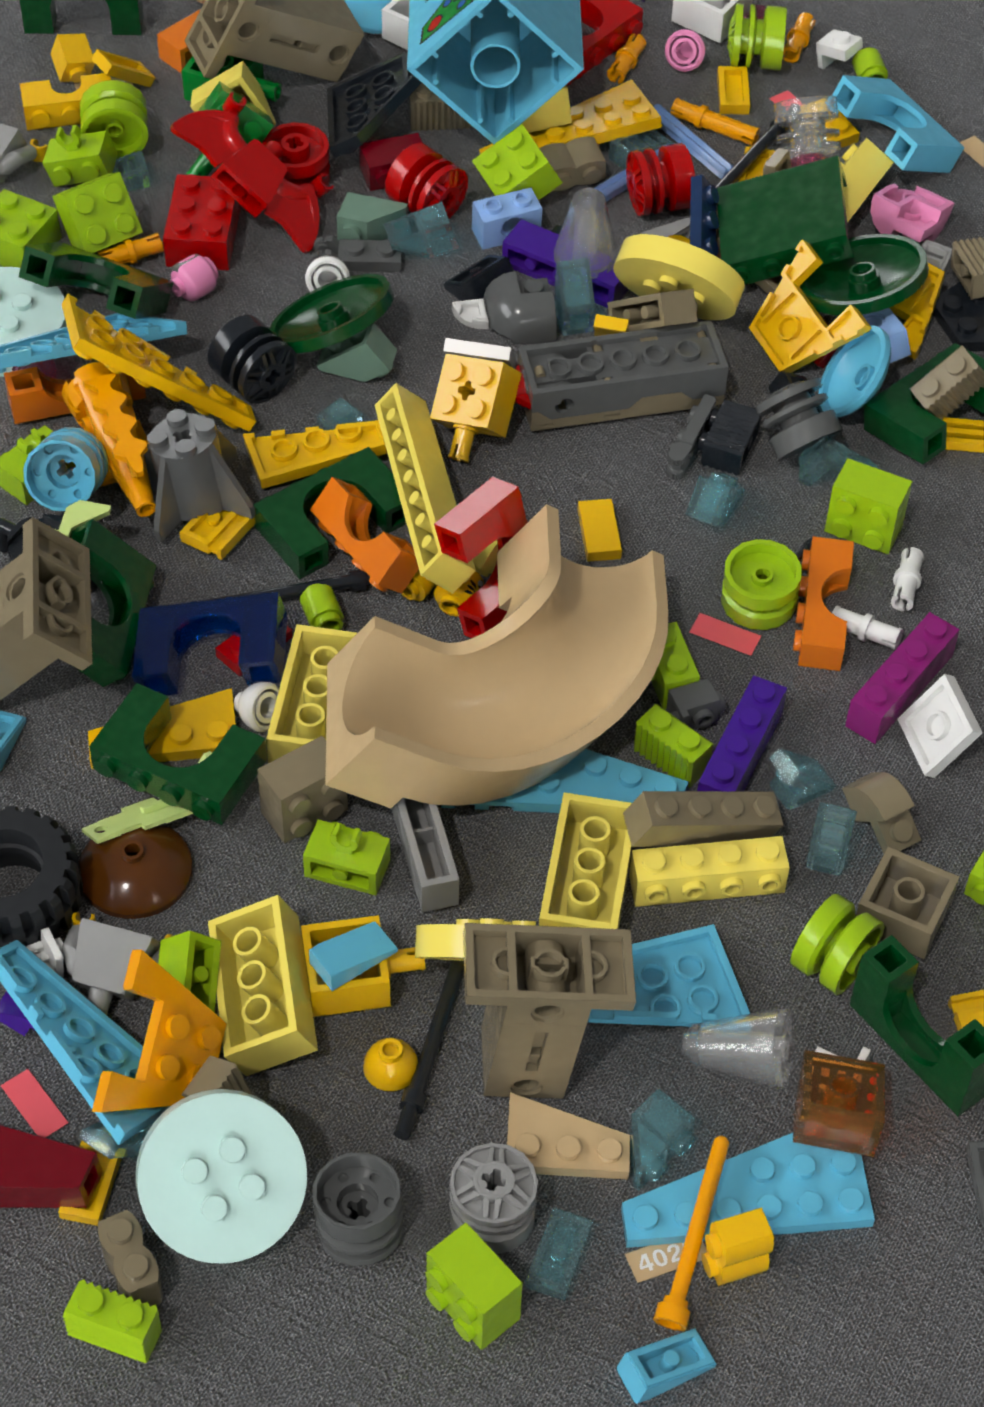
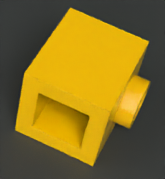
[50,33,95,83]

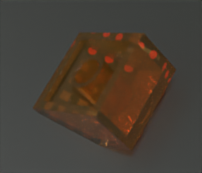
[793,1050,885,1157]

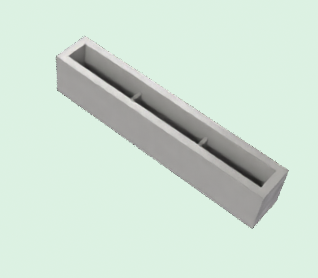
[391,797,460,912]

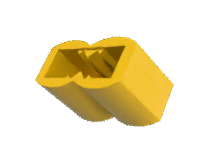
[701,1208,774,1286]

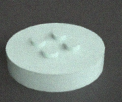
[0,267,67,377]
[135,1089,307,1264]

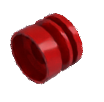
[385,143,468,227]
[626,143,695,217]

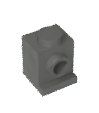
[666,678,726,729]

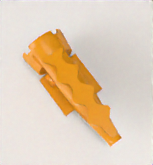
[62,362,156,517]

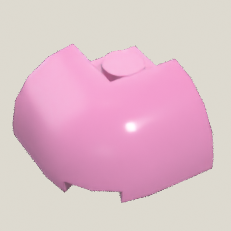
[870,183,954,242]

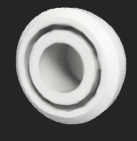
[305,255,350,292]
[234,682,279,732]

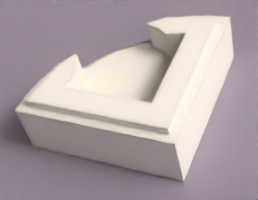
[452,299,489,329]

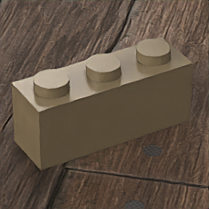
[607,289,698,331]

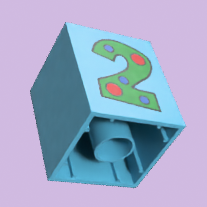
[407,0,584,144]

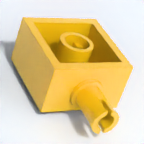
[430,354,522,463]
[301,915,426,1017]

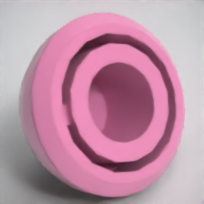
[665,29,706,72]

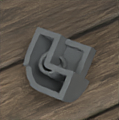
[483,271,557,344]

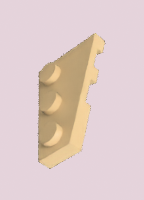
[507,1092,630,1180]

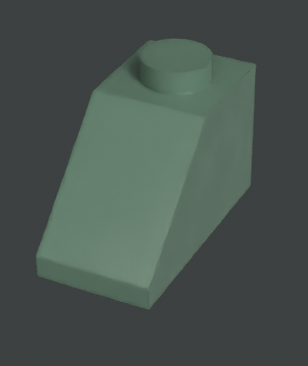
[337,192,408,240]
[316,323,397,382]

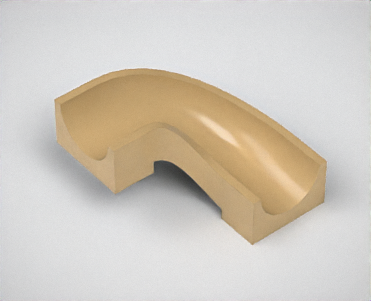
[325,504,668,808]

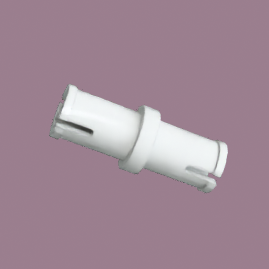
[891,547,924,611]
[832,605,903,650]

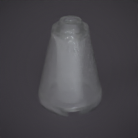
[554,187,617,279]
[682,1008,794,1089]

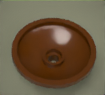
[79,824,193,919]

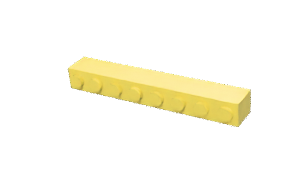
[374,383,476,594]

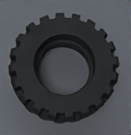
[0,806,83,948]

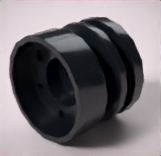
[207,314,297,404]

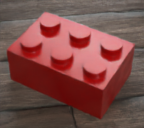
[163,174,241,271]

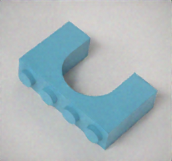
[829,75,965,173]

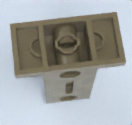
[184,0,365,82]
[0,517,92,700]
[463,923,636,1099]

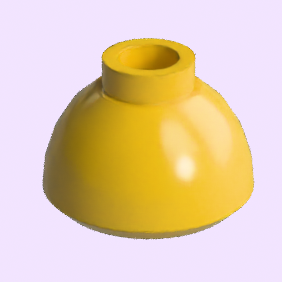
[363,1038,418,1091]

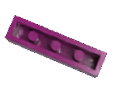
[845,612,960,744]

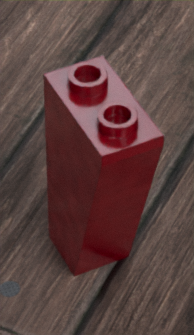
[0,1125,103,1208]

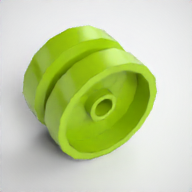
[80,80,149,161]
[721,539,802,630]
[790,893,885,995]

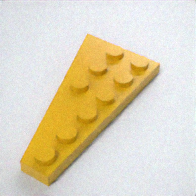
[479,79,662,154]
[61,293,256,432]

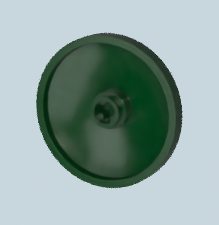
[800,234,929,316]
[270,274,394,354]

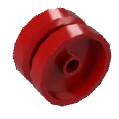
[262,122,331,186]

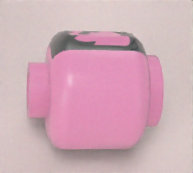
[170,254,218,302]

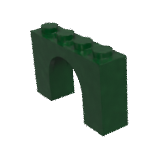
[20,0,144,35]
[18,241,174,319]
[864,343,984,465]
[254,447,407,579]
[70,519,156,687]
[89,683,267,825]
[849,935,984,1117]

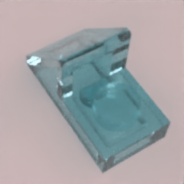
[769,748,836,810]

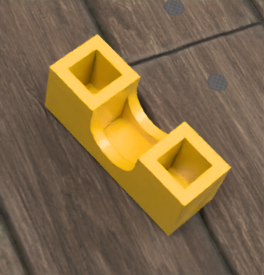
[19,73,111,131]

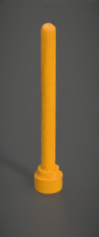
[653,1136,729,1331]

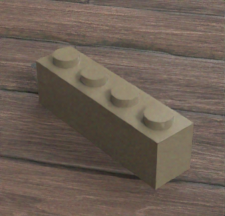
[623,791,784,847]

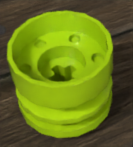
[727,3,787,71]

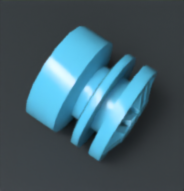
[23,427,108,511]

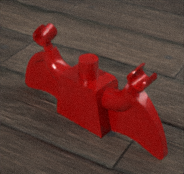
[170,92,334,254]

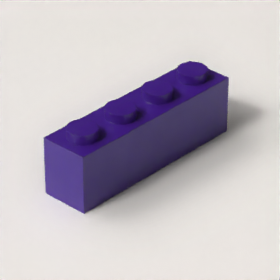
[502,219,629,308]
[697,675,787,792]

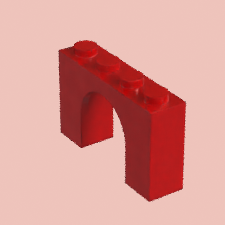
[565,0,643,86]
[434,476,528,638]

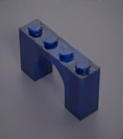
[132,592,288,695]

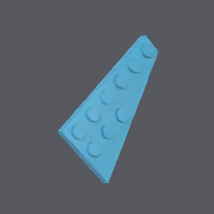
[0,313,187,373]
[441,749,689,813]
[587,924,753,1029]
[0,940,170,1146]
[621,1109,875,1248]

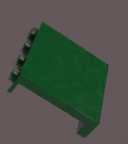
[717,155,854,285]

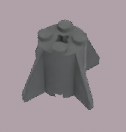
[144,409,256,542]

